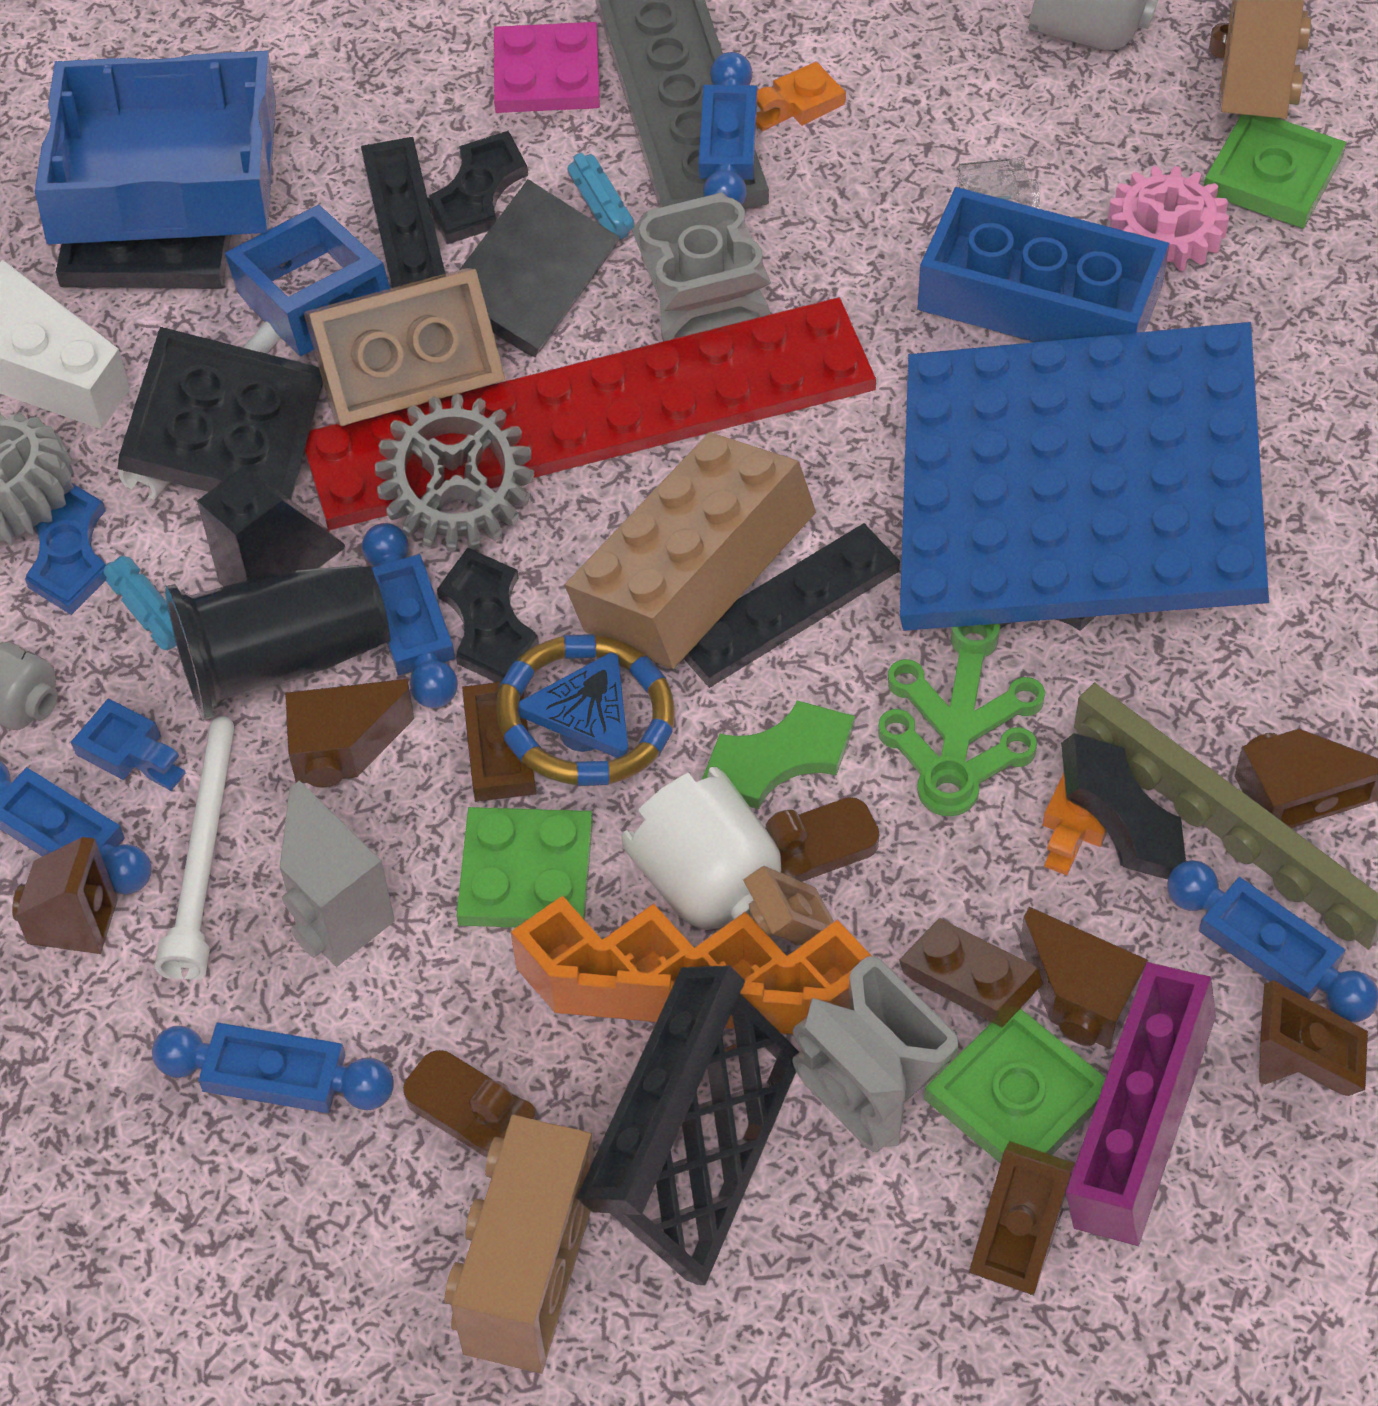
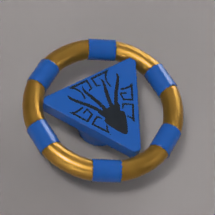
[496,634,675,786]

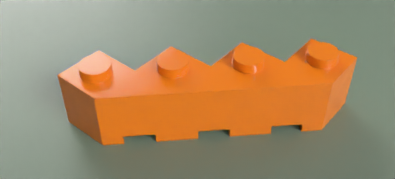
[511,895,872,1035]

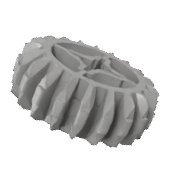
[375,393,534,552]
[0,412,74,546]

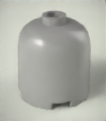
[1028,0,1158,51]

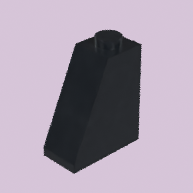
[197,466,345,587]

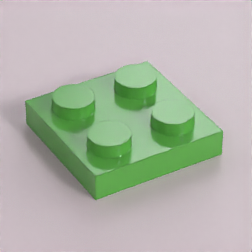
[1203,114,1346,229]
[456,807,593,928]
[924,1008,1106,1164]

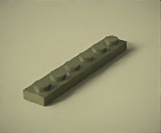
[1074,682,1378,950]

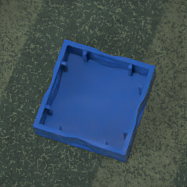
[35,50,276,244]

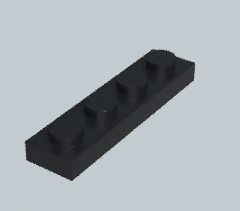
[361,137,445,288]
[683,523,900,688]

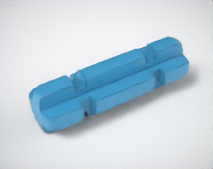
[567,153,635,239]
[103,555,176,651]

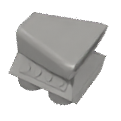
[632,193,772,341]
[792,956,958,1152]

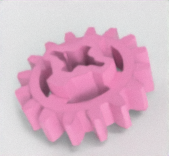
[1108,166,1229,271]

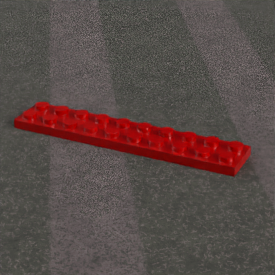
[305,297,876,531]

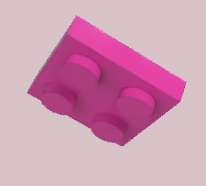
[494,22,600,113]

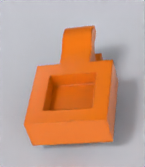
[756,61,846,132]
[1042,773,1108,876]

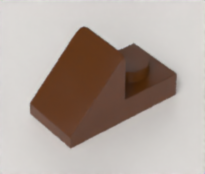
[1259,980,1368,1096]
[968,1141,1075,1296]

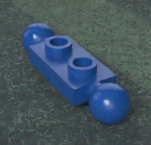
[699,52,757,205]
[362,523,458,708]
[0,761,152,894]
[1167,860,1378,1023]
[152,1022,394,1114]

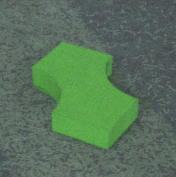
[702,701,855,809]

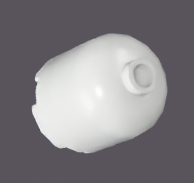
[622,767,781,930]

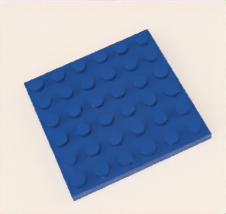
[900,322,1269,631]

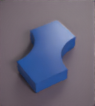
[25,483,106,615]

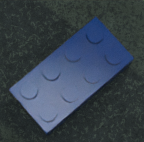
[917,187,1170,342]

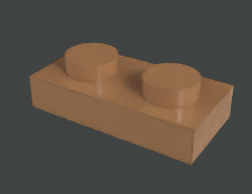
[743,866,834,946]

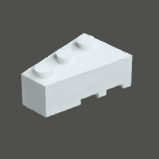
[0,259,130,429]

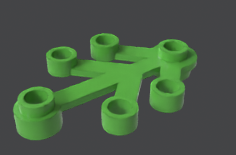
[878,624,1045,816]

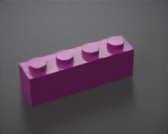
[1065,962,1216,1247]

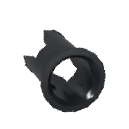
[165,565,391,721]

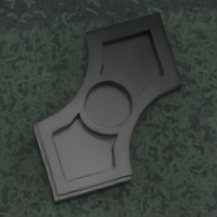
[428,130,528,245]
[437,547,539,682]
[1061,733,1186,879]

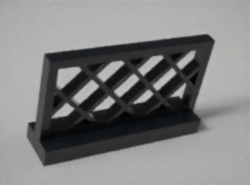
[576,966,799,1285]

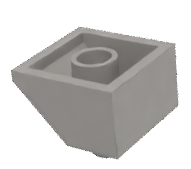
[280,780,395,968]

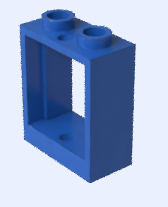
[225,204,390,357]

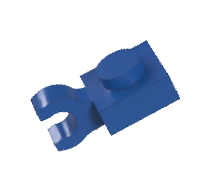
[71,698,186,791]

